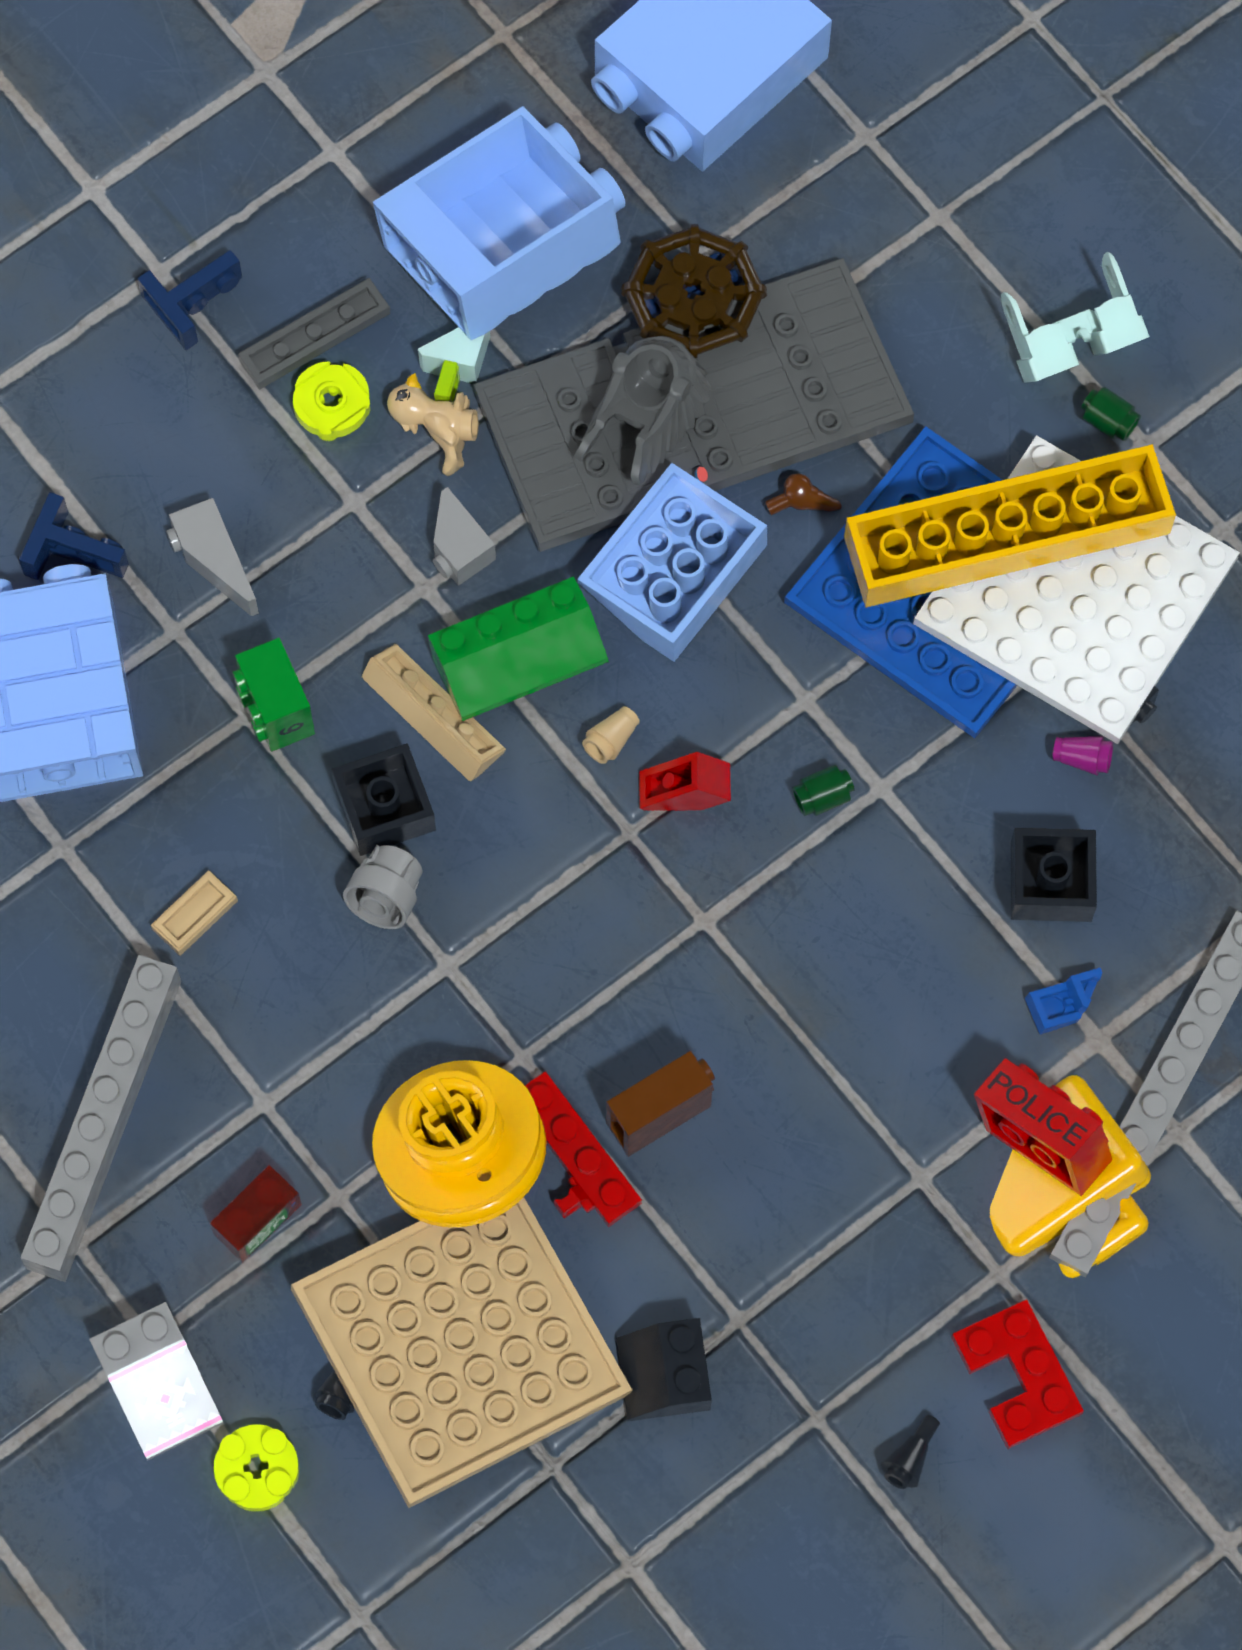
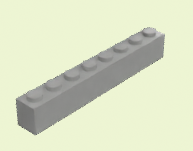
[21,955,181,1282]

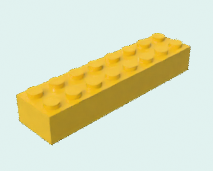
[844,444,1176,608]

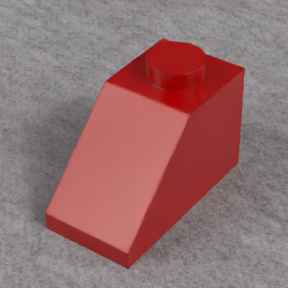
[639,752,731,811]

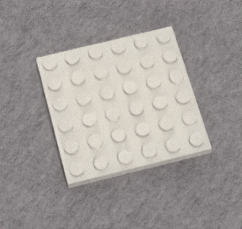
[913,435,1240,744]

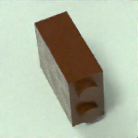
[606,1051,715,1157]

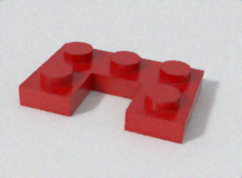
[951,1299,1084,1450]

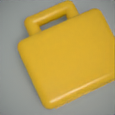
[990,1075,1151,1278]

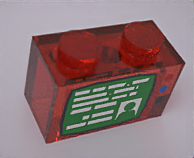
[210,1165,302,1263]

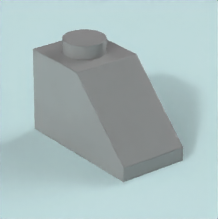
[433,487,496,586]

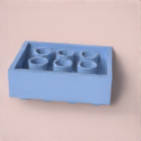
[577,463,767,662]

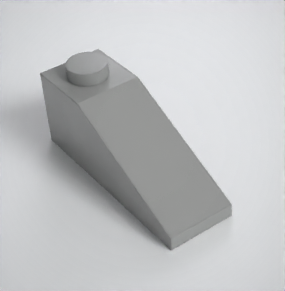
[166,498,259,616]

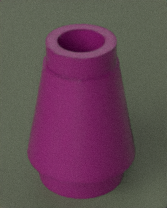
[1053,736,1113,776]

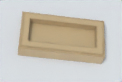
[151,870,238,956]

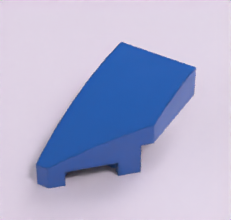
[1024,968,1103,1035]

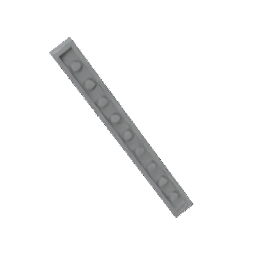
[1049,910,1242,1278]

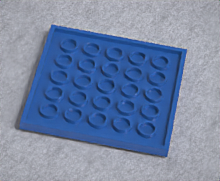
[784,426,1017,739]

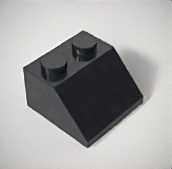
[616,1318,712,1421]

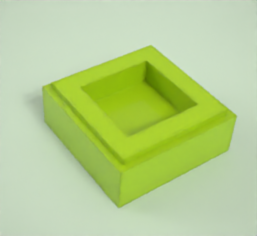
[434,360,460,402]

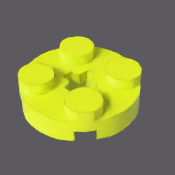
[293,362,371,441]
[214,1424,299,1511]

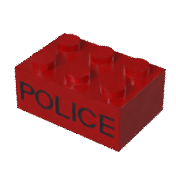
[974,1058,1112,1196]

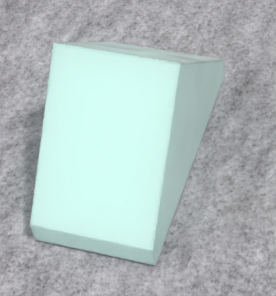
[418,327,490,384]

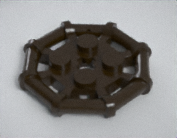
[621,224,767,358]

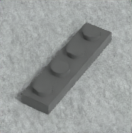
[238,278,391,390]

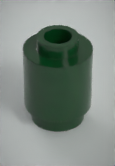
[1081,387,1141,441]
[792,764,855,816]

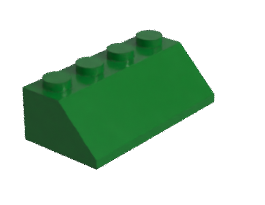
[428,576,609,721]

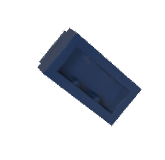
[137,250,242,350]
[19,492,129,580]

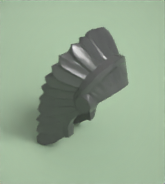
[574,336,711,485]

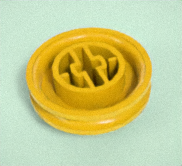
[372,1060,546,1227]

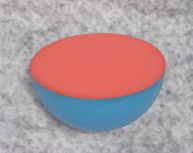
[694,467,708,482]

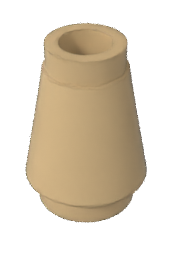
[582,706,640,764]

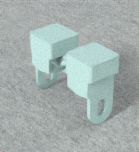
[1001,252,1149,383]

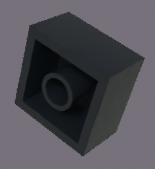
[331,743,436,856]
[1011,828,1097,922]

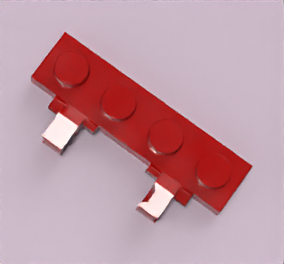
[524,1071,642,1227]

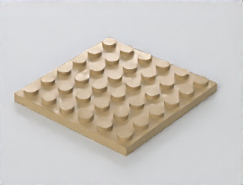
[291,1197,632,1508]

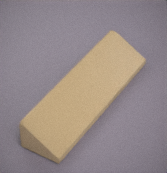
[362,644,506,781]

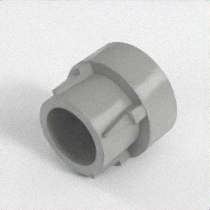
[343,845,423,929]

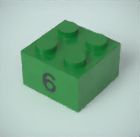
[232,637,315,752]

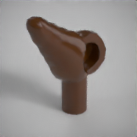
[765,473,842,516]

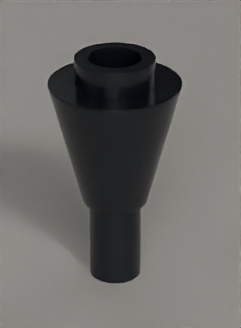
[881,1415,940,1489]

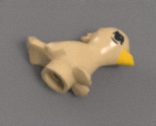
[387,373,479,476]

